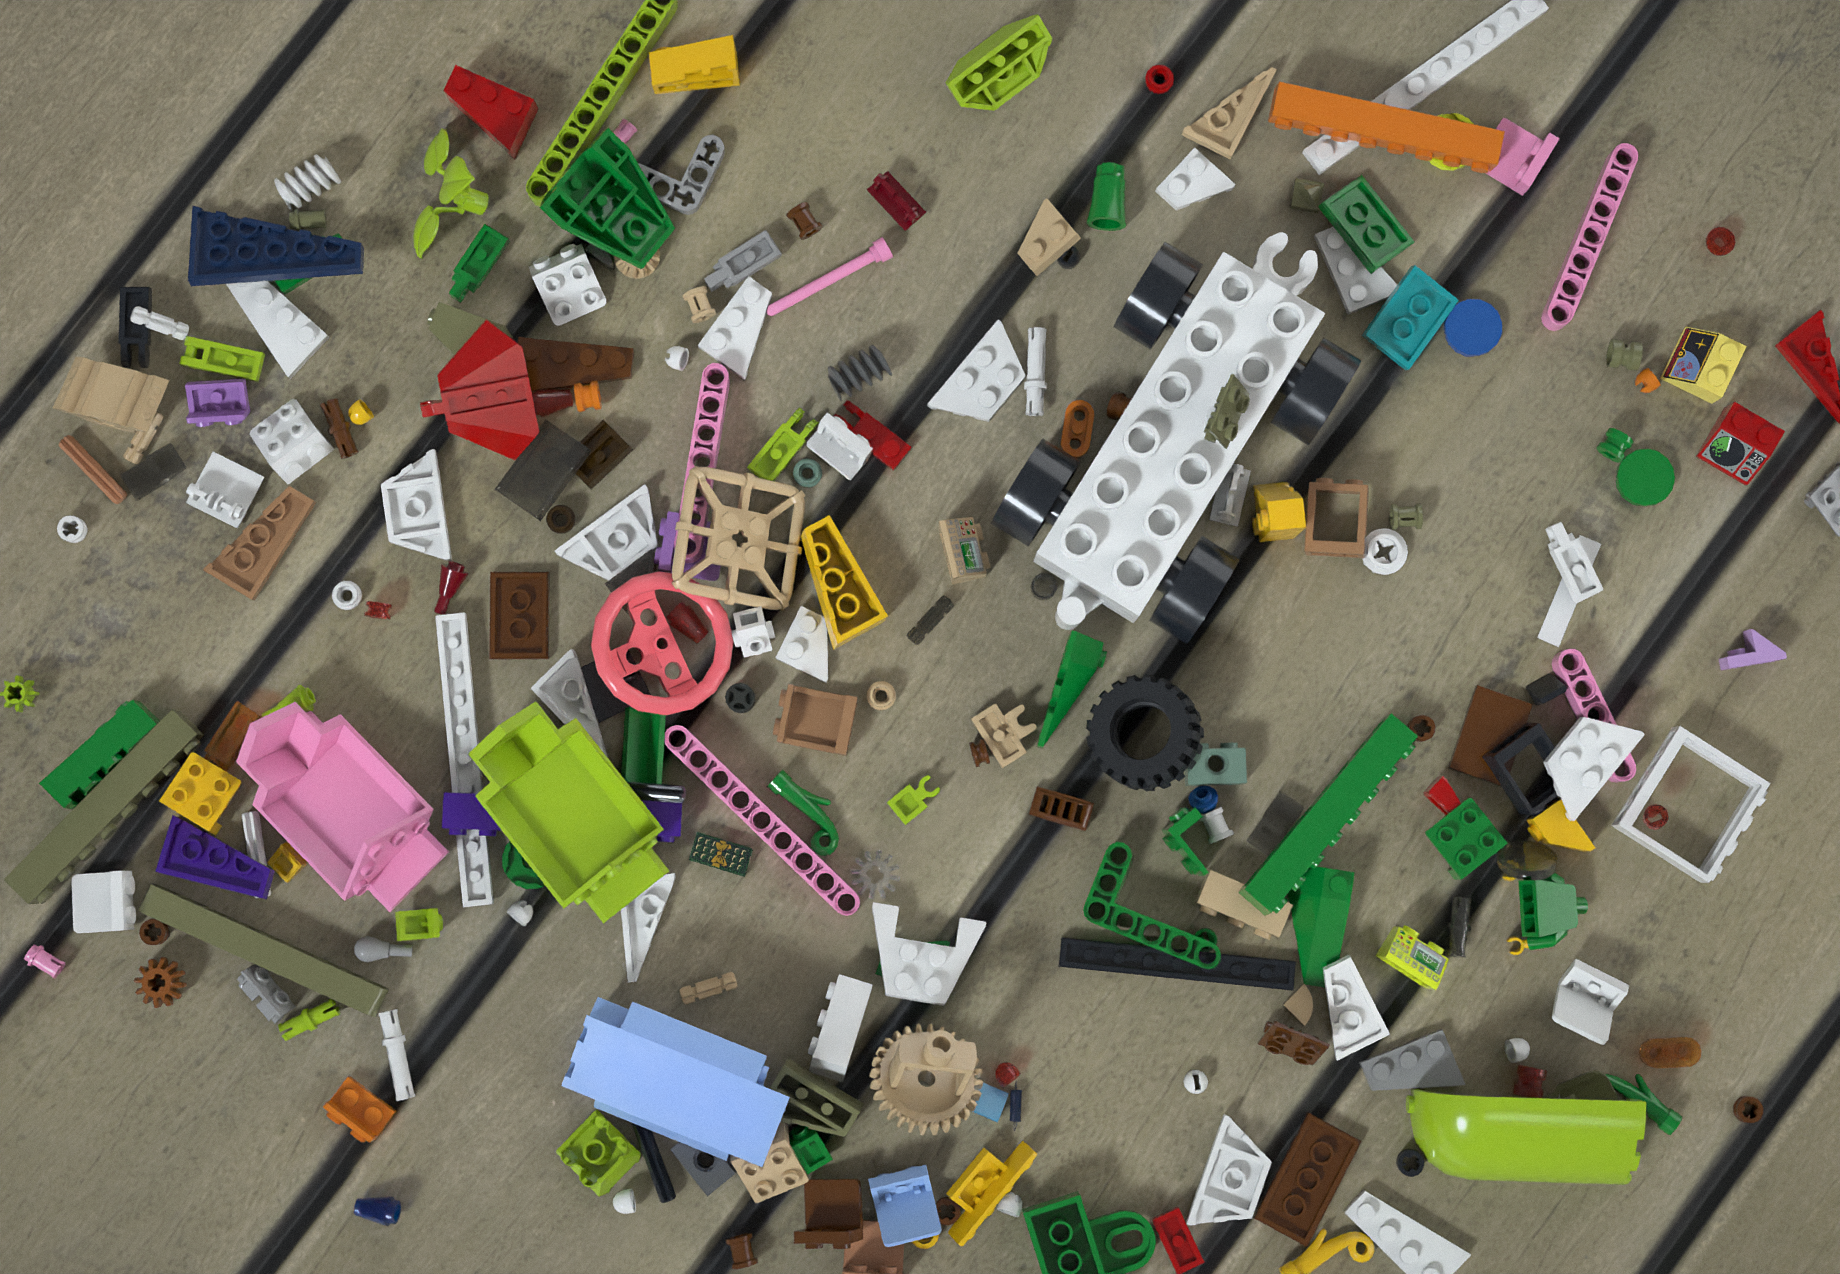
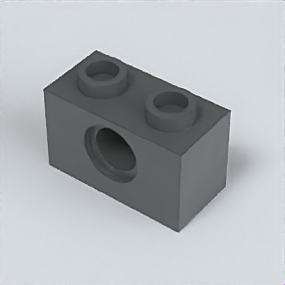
[670,1142,737,1197]

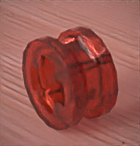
[364,601,392,620]

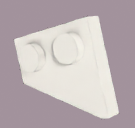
[1155,148,1236,210]

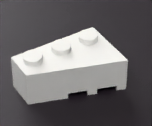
[808,974,873,1082]

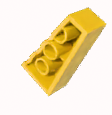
[801,515,888,650]

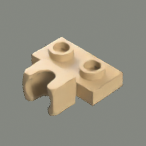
[971,703,1038,768]

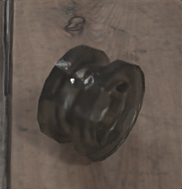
[1030,573,1057,601]

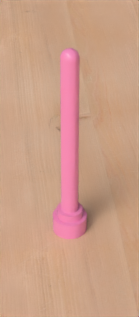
[766,237,893,316]

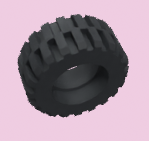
[1086,674,1204,791]

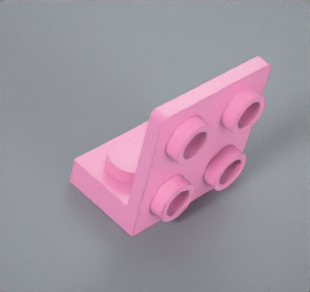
[1486,118,1560,196]

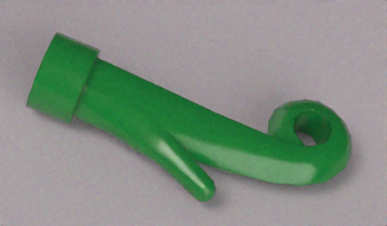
[767,769,839,856]
[1605,1074,1683,1135]

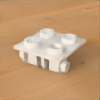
[186,452,265,529]

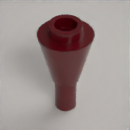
[434,561,469,615]

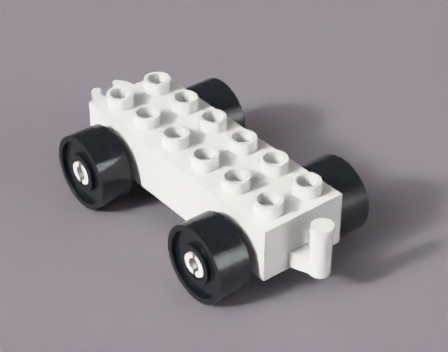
[991,232,1361,644]

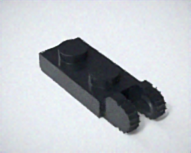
[118,287,152,368]

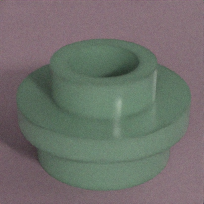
[793,458,822,488]

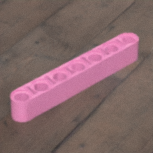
[1541,143,1638,331]
[674,363,730,563]

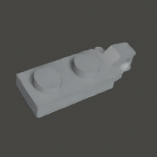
[704,230,782,292]

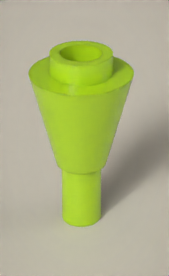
[262,685,316,717]

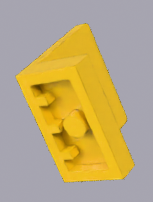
[159,752,242,836]

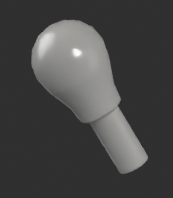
[354,936,413,962]

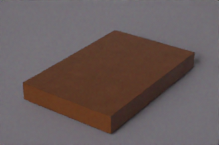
[489,572,550,660]
[1448,685,1533,787]

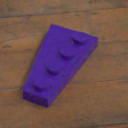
[155,815,275,900]

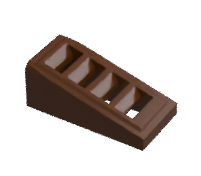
[1029,786,1094,831]

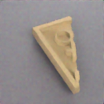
[1181,67,1277,160]

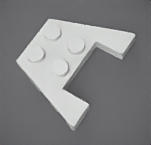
[872,902,986,1006]

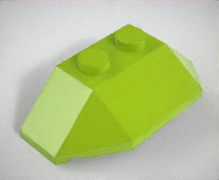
[945,14,1053,111]

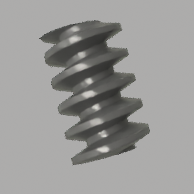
[828,345,892,401]

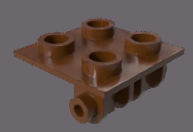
[1258,1020,1330,1066]

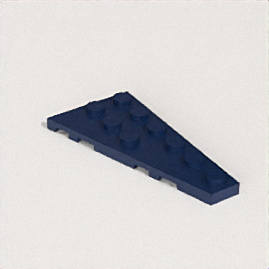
[188,206,364,287]

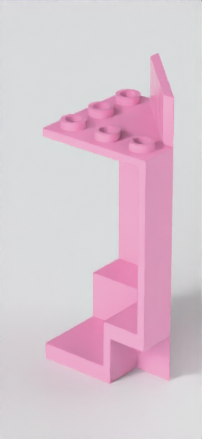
[236,702,449,912]

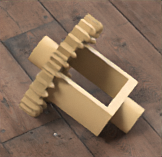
[869,1024,983,1135]

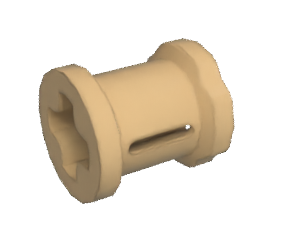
[682,286,716,323]

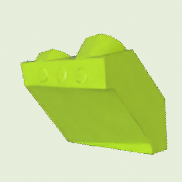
[556,1110,641,1197]

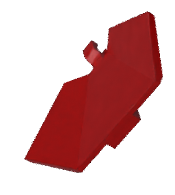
[420,319,539,460]

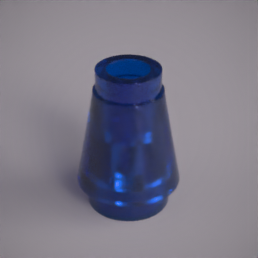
[354,1196,401,1226]

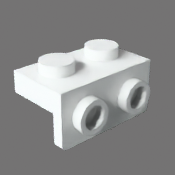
[806,413,873,480]

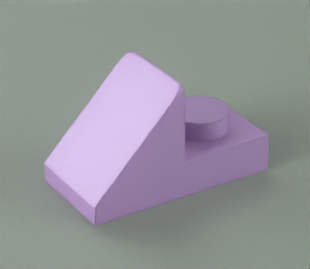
[1719,629,1787,670]

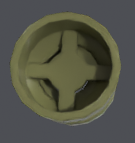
[1606,339,1643,371]

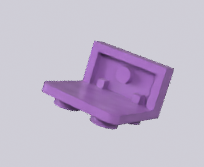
[654,511,721,581]

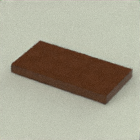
[1253,1112,1361,1247]

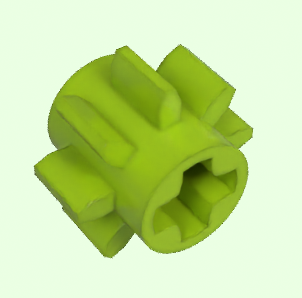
[0,675,40,713]

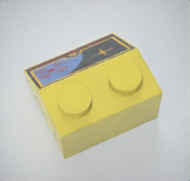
[1660,327,1747,404]

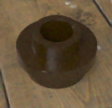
[546,505,576,534]

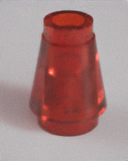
[532,389,573,418]
[666,601,709,644]

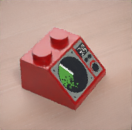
[1696,401,1785,486]

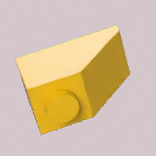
[1526,799,1595,852]

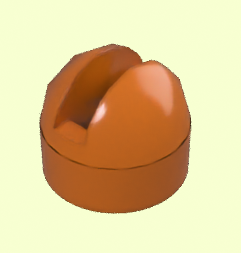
[1635,368,1661,393]

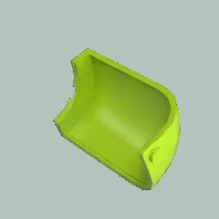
[1406,1089,1646,1185]

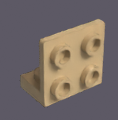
[730,1121,809,1203]

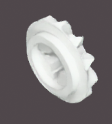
[1362,528,1408,575]

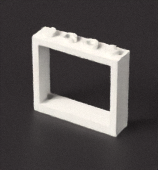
[1611,726,1771,883]

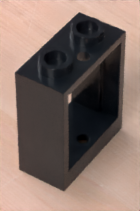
[1482,723,1561,816]

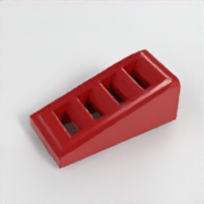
[1423,776,1461,816]

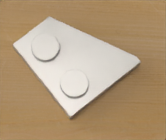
[776,606,828,683]

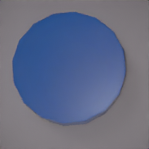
[1444,299,1502,357]

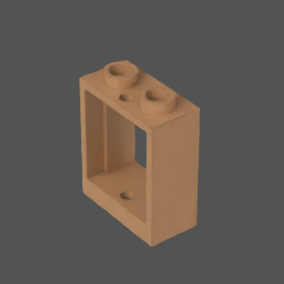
[1304,478,1369,558]

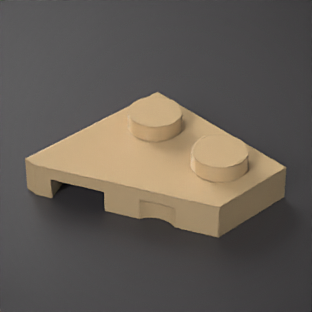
[1018,198,1081,276]

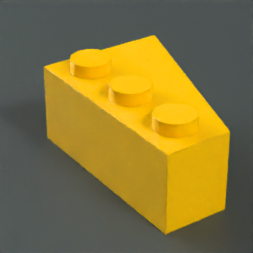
[649,35,740,94]
[1252,482,1306,542]

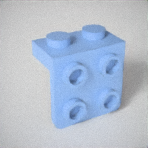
[868,1165,942,1247]

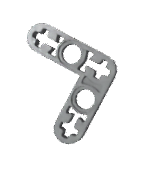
[638,135,725,215]

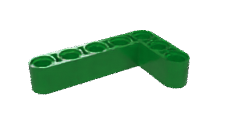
[1083,842,1222,969]

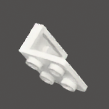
[529,244,606,326]
[250,399,334,484]
[72,871,136,933]
[1552,959,1629,1045]

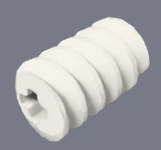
[274,154,341,211]

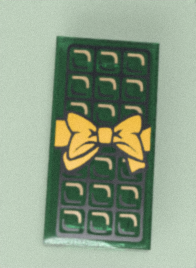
[689,832,754,877]

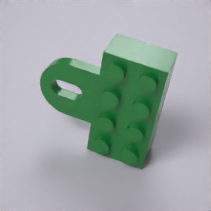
[1022,1191,1156,1274]

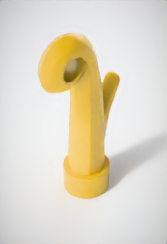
[1279,1229,1375,1274]

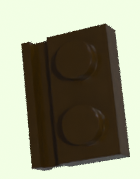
[562,420,633,490]

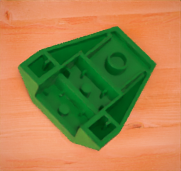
[539,128,675,269]

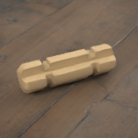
[124,412,163,464]
[680,972,738,1004]

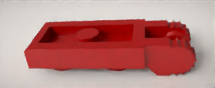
[833,400,912,471]

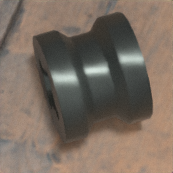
[725,683,756,714]

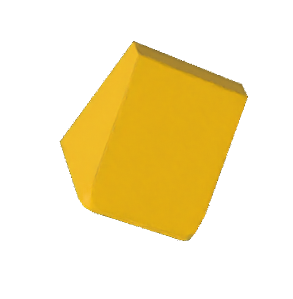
[267,841,308,883]

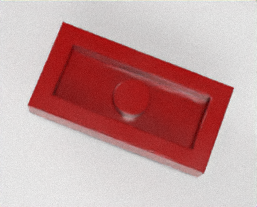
[1151,1206,1205,1274]

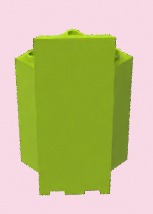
[468,701,669,924]

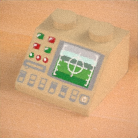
[939,517,990,585]

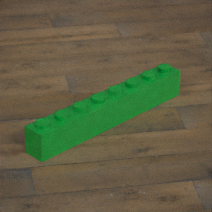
[1238,713,1418,916]

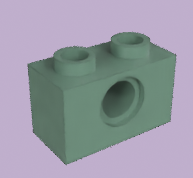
[1185,743,1247,786]

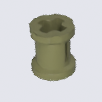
[1389,503,1423,530]

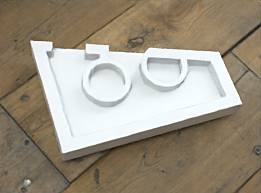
[1314,227,1397,315]
[698,276,772,380]
[1323,955,1390,1061]

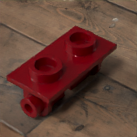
[867,171,926,231]

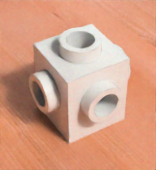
[732,606,775,658]

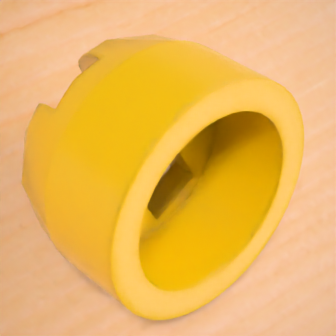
[348,399,374,425]

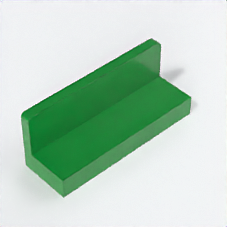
[621,707,666,784]

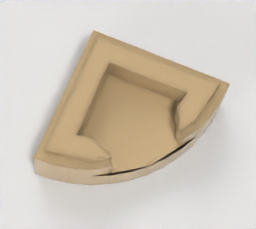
[1282,984,1313,1026]

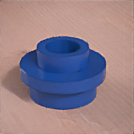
[1189,786,1218,814]

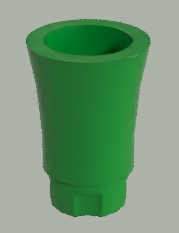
[1086,162,1127,231]

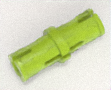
[278,998,341,1041]

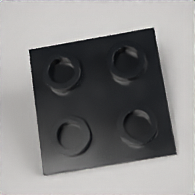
[581,649,651,723]

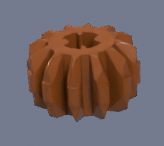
[134,957,187,1008]

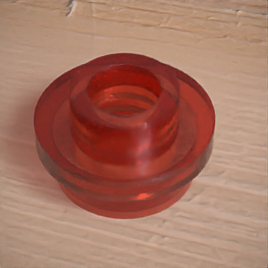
[1706,227,1735,256]

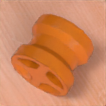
[574,381,602,412]

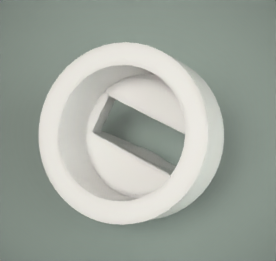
[665,346,689,371]
[507,900,533,926]
[1505,1038,1530,1063]
[1183,1070,1208,1094]
[613,1189,636,1214]
[997,1192,1023,1217]

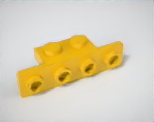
[946,1141,1037,1247]

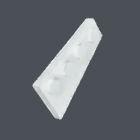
[1343,1190,1471,1274]

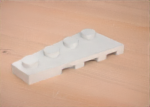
[226,281,329,379]

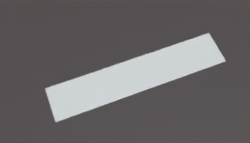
[1537,535,1601,647]

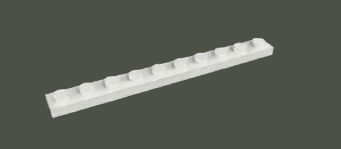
[1302,0,1549,175]
[435,613,494,907]

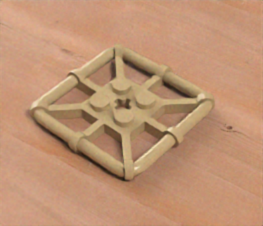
[672,466,806,611]

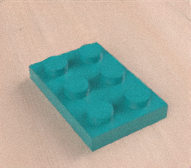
[1361,265,1459,370]

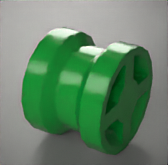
[1596,428,1634,463]

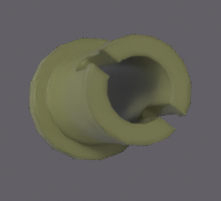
[289,209,327,232]

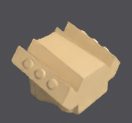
[53,357,170,433]

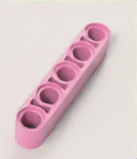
[1551,649,1636,783]

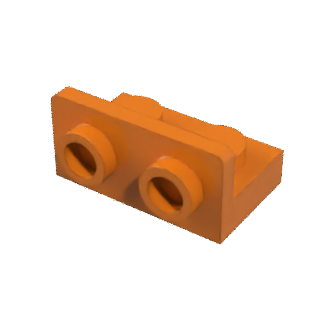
[323,1076,397,1143]

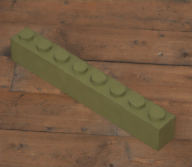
[4,709,204,904]

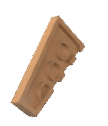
[203,486,316,601]

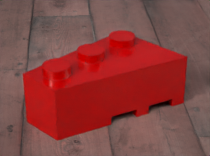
[443,65,538,160]

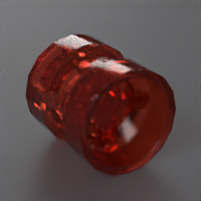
[1513,1064,1548,1098]

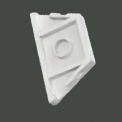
[927,320,1026,422]
[381,449,452,561]
[555,484,658,582]
[1544,717,1645,821]
[1186,1114,1271,1225]

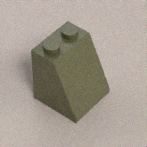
[427,302,513,355]

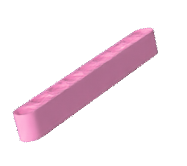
[664,725,860,916]

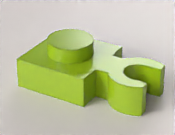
[887,775,940,825]

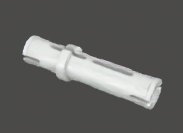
[1024,327,1047,416]
[378,1009,415,1101]

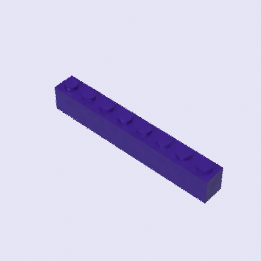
[442,792,682,843]

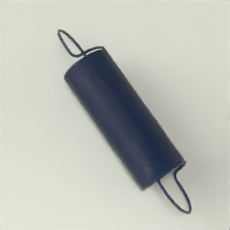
[1010,1080,1022,1131]

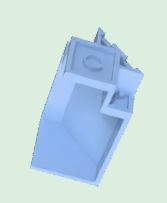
[561,997,790,1167]

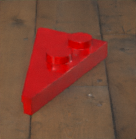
[1775,310,1840,424]

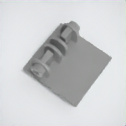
[1804,462,1840,537]

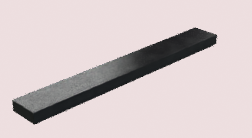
[1058,937,1296,991]

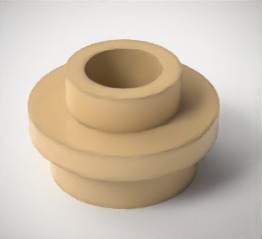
[867,681,896,710]

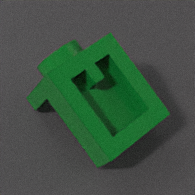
[789,1125,833,1175]

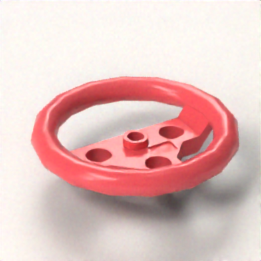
[591,571,734,715]

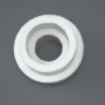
[332,581,362,610]

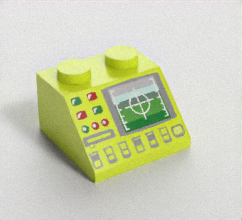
[1375,925,1449,990]

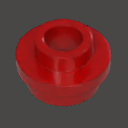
[1145,65,1174,94]

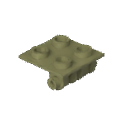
[1203,374,1250,449]

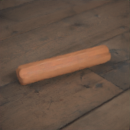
[59,435,127,504]

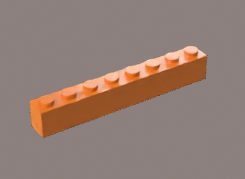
[1268,81,1505,173]

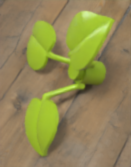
[413,128,489,259]

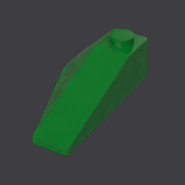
[1036,630,1107,748]
[1287,867,1355,988]

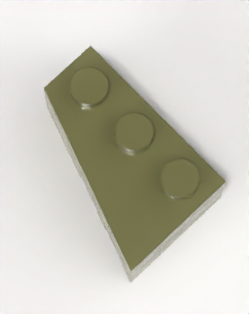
[770,1058,864,1137]

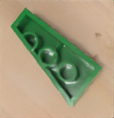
[39,700,160,809]

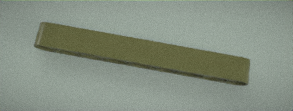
[138,883,389,1017]

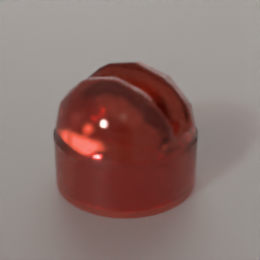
[1643,804,1668,830]
[995,1062,1021,1088]

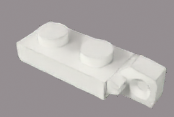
[1545,522,1603,604]

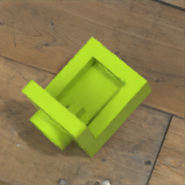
[395,908,443,941]

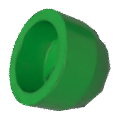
[1195,928,1218,952]

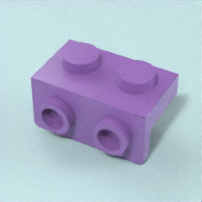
[185,379,250,427]

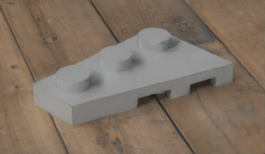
[1359,1029,1465,1091]

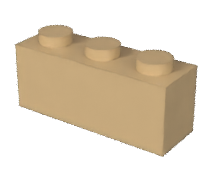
[1194,870,1293,940]

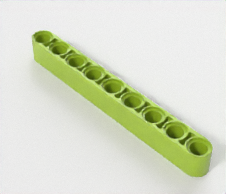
[526,0,678,207]

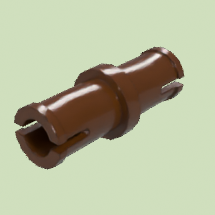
[320,398,359,459]

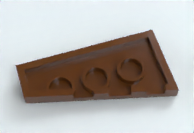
[518,337,634,392]

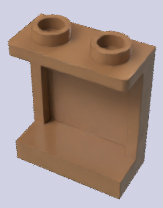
[773,684,858,756]

